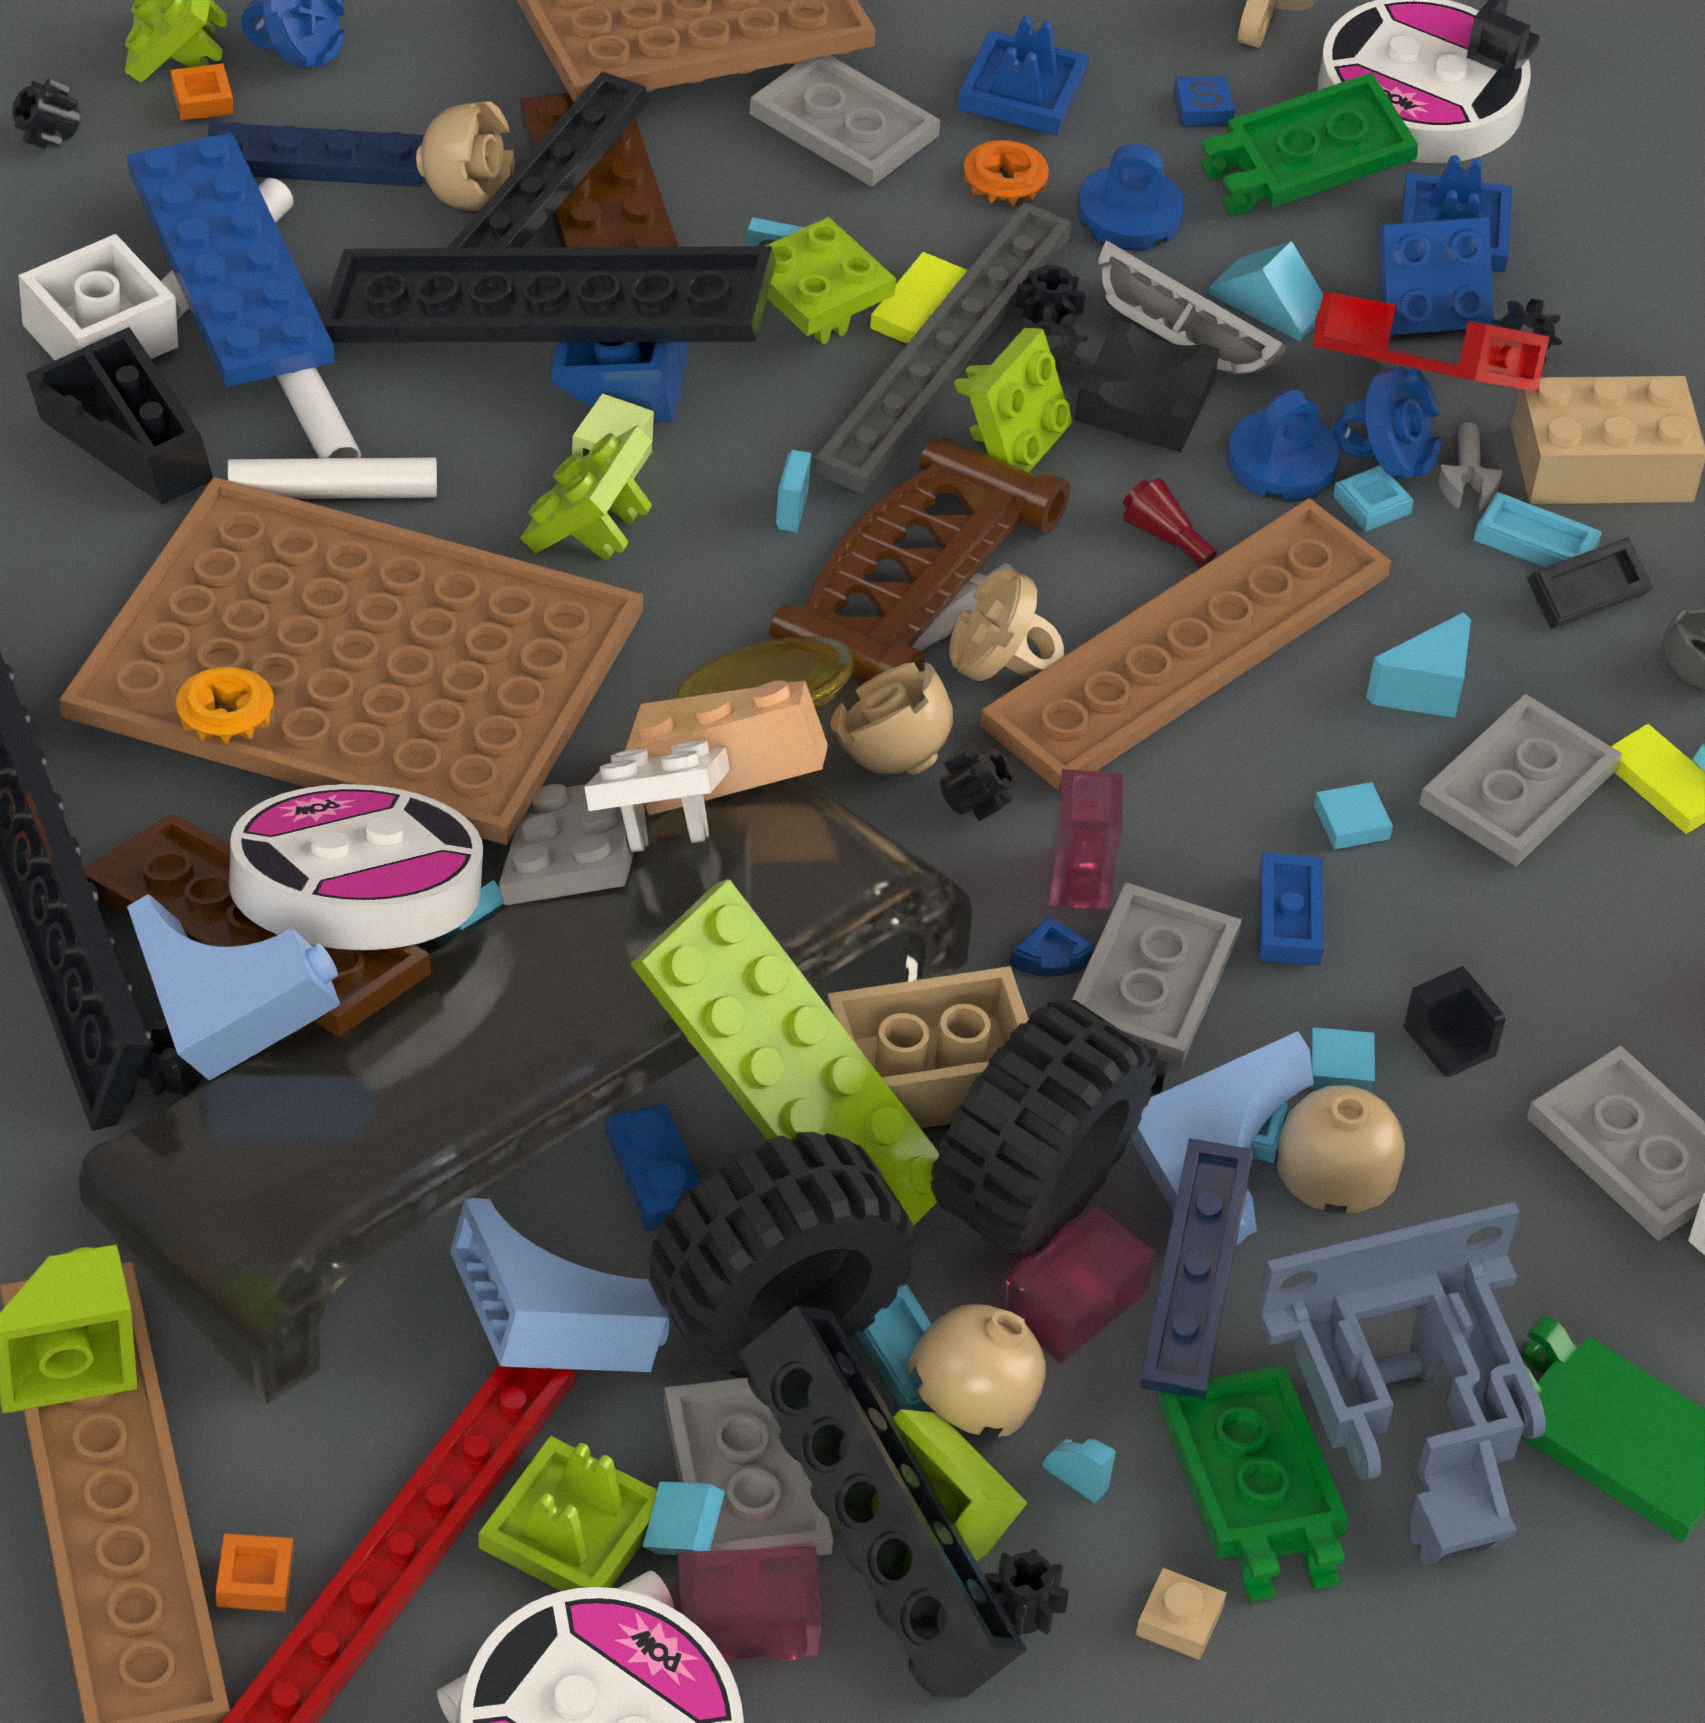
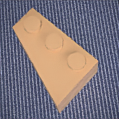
[625,680,828,816]

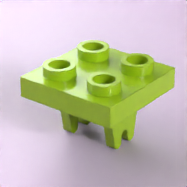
[124,0,228,83]
[766,217,896,345]
[954,327,1073,472]
[520,425,653,560]
[479,1436,657,1591]

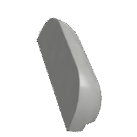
[1099,240,1288,375]

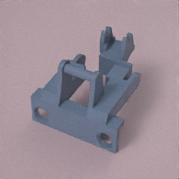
[1255,1202,1546,1566]

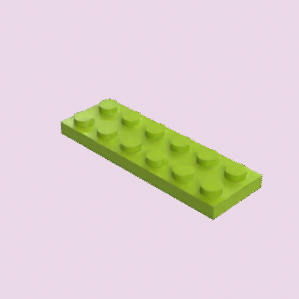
[630,879,939,1226]

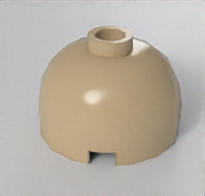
[416,101,515,211]
[830,662,953,775]
[1277,1085,1405,1214]
[908,1304,1046,1437]

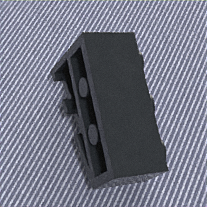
[26,327,213,504]

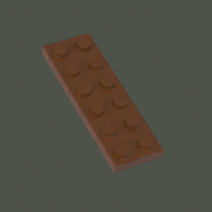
[520,93,678,247]
[83,813,432,1037]

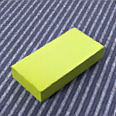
[870,252,968,344]
[1611,724,1705,834]

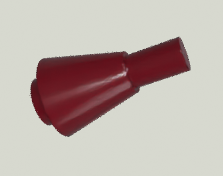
[1123,478,1217,567]

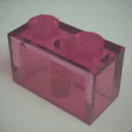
[1049,769,1123,909]
[1005,1207,1156,1364]
[675,1547,822,1662]

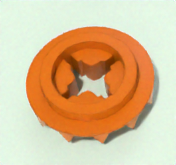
[963,140,1049,206]

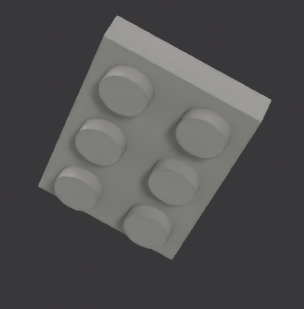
[749,55,940,187]
[1419,694,1622,866]
[499,784,646,906]
[1072,882,1241,1067]
[1527,1045,1705,1241]
[664,1377,833,1571]

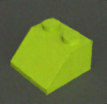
[0,1244,137,1414]
[829,1409,1027,1573]

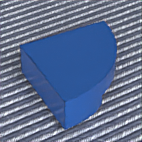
[1010,916,1096,976]

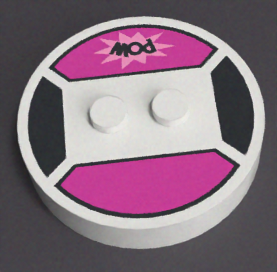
[1318,0,1531,163]
[229,784,483,950]
[455,1587,744,1723]

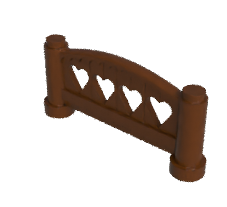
[769,438,1070,683]

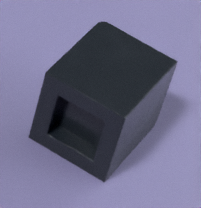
[1466,0,1540,77]
[1403,966,1506,1077]

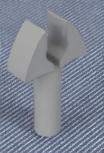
[1438,422,1503,511]

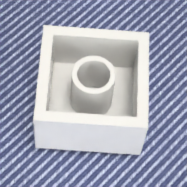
[18,234,178,360]

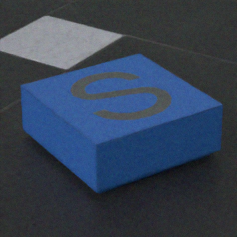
[1173,76,1235,126]

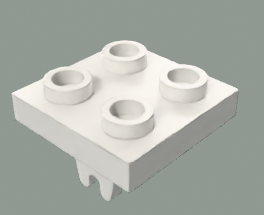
[584,740,730,852]

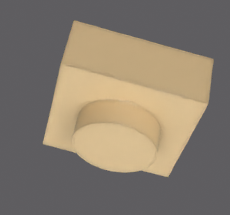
[1136,1568,1227,1660]

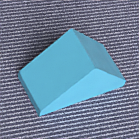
[1209,241,1323,342]
[1366,612,1471,718]

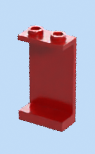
[1312,291,1549,392]

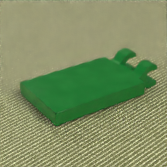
[1200,72,1418,216]
[1521,1315,1705,1543]
[1157,1365,1349,1602]

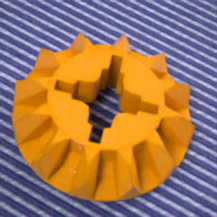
[176,667,275,745]

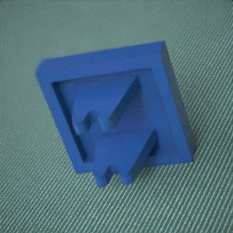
[957,15,1089,135]
[1401,155,1512,273]
[1378,217,1494,335]

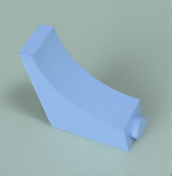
[127,894,340,1081]
[1131,1031,1314,1246]
[450,1198,669,1372]

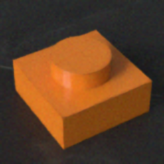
[170,63,234,121]
[216,1533,294,1612]

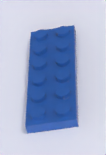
[127,132,334,387]

